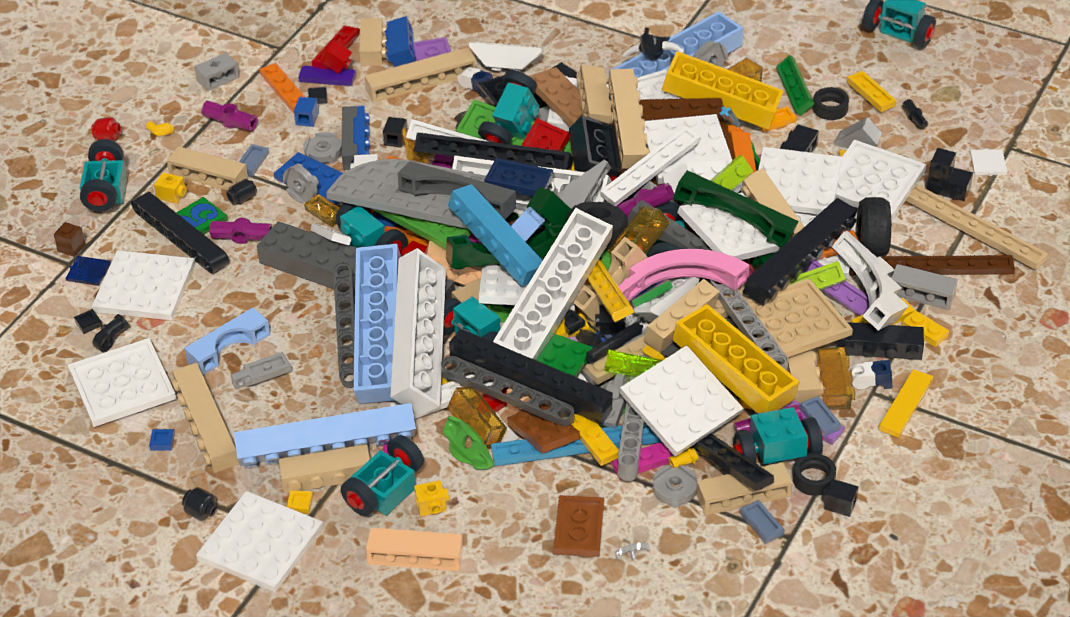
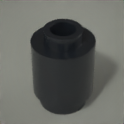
[226,178,256,205]

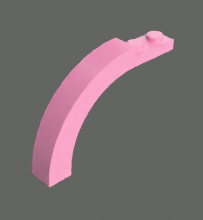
[618,249,750,302]

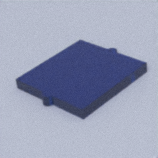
[65,256,111,286]

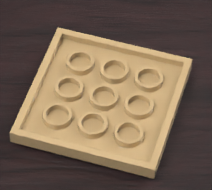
[736,278,853,358]

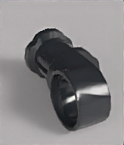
[92,314,129,352]

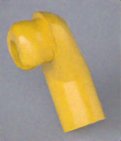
[146,121,174,137]

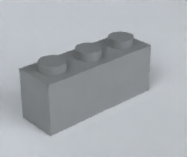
[892,264,958,310]

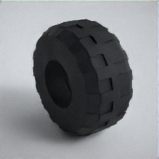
[857,197,892,257]
[566,201,628,250]

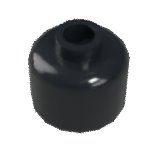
[182,487,217,521]

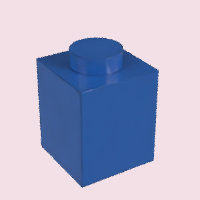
[294,97,319,127]

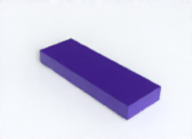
[298,65,356,86]

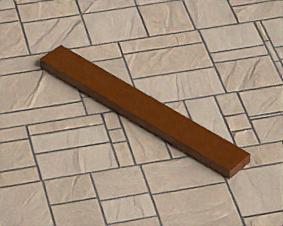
[849,255,1015,276]

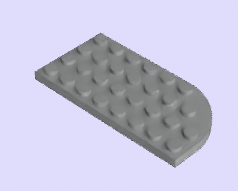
[326,159,486,229]

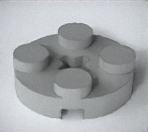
[693,40,728,68]
[304,132,342,164]
[283,163,319,203]
[652,465,697,508]

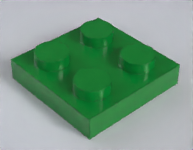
[537,334,593,377]

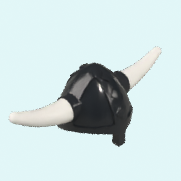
[622,27,684,60]

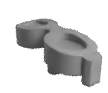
[615,543,650,560]

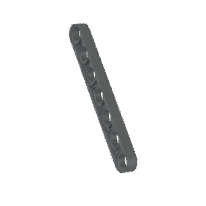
[333,262,355,388]
[441,356,575,426]

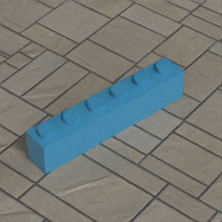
[448,184,543,286]

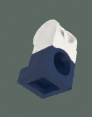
[457,67,493,97]
[850,360,893,389]

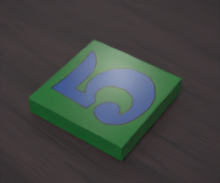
[176,197,228,234]
[629,279,673,307]

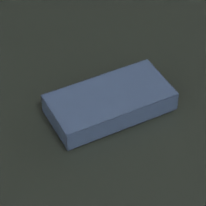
[239,144,269,177]
[799,396,842,437]
[739,500,785,544]

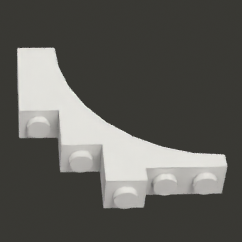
[832,231,909,330]

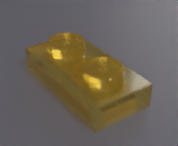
[304,194,340,227]

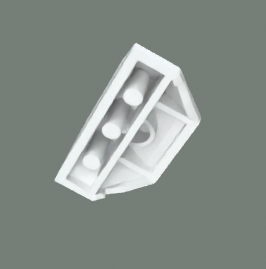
[469,41,545,72]
[662,160,742,193]
[633,277,700,322]

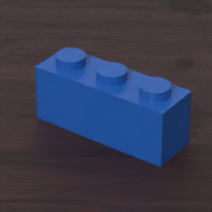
[385,16,415,67]

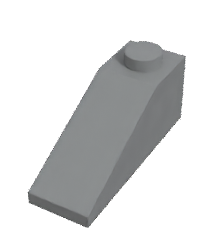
[558,160,611,209]

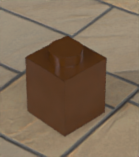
[54,222,86,257]

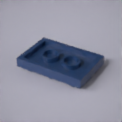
[484,158,554,197]

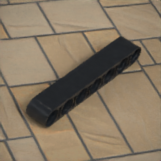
[131,191,230,274]

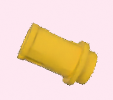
[668,448,698,468]

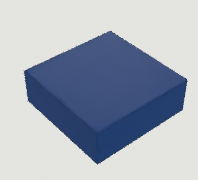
[149,429,175,451]

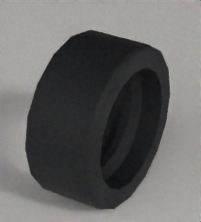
[812,87,849,120]
[793,453,836,496]

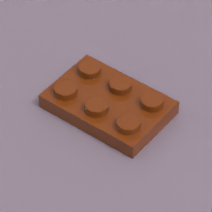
[507,403,580,454]
[553,495,604,557]

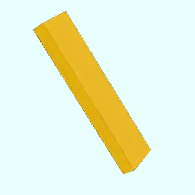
[879,369,933,438]

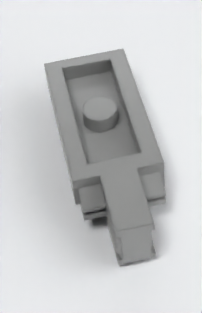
[231,352,292,389]
[597,370,628,428]

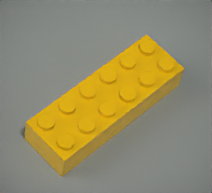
[661,51,784,130]
[673,304,800,414]

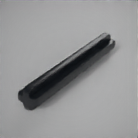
[585,322,643,363]

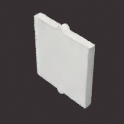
[970,149,1007,176]

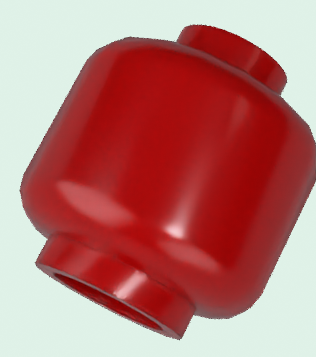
[91,117,121,141]

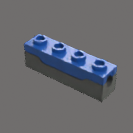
[342,105,370,171]

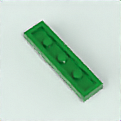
[776,55,815,116]

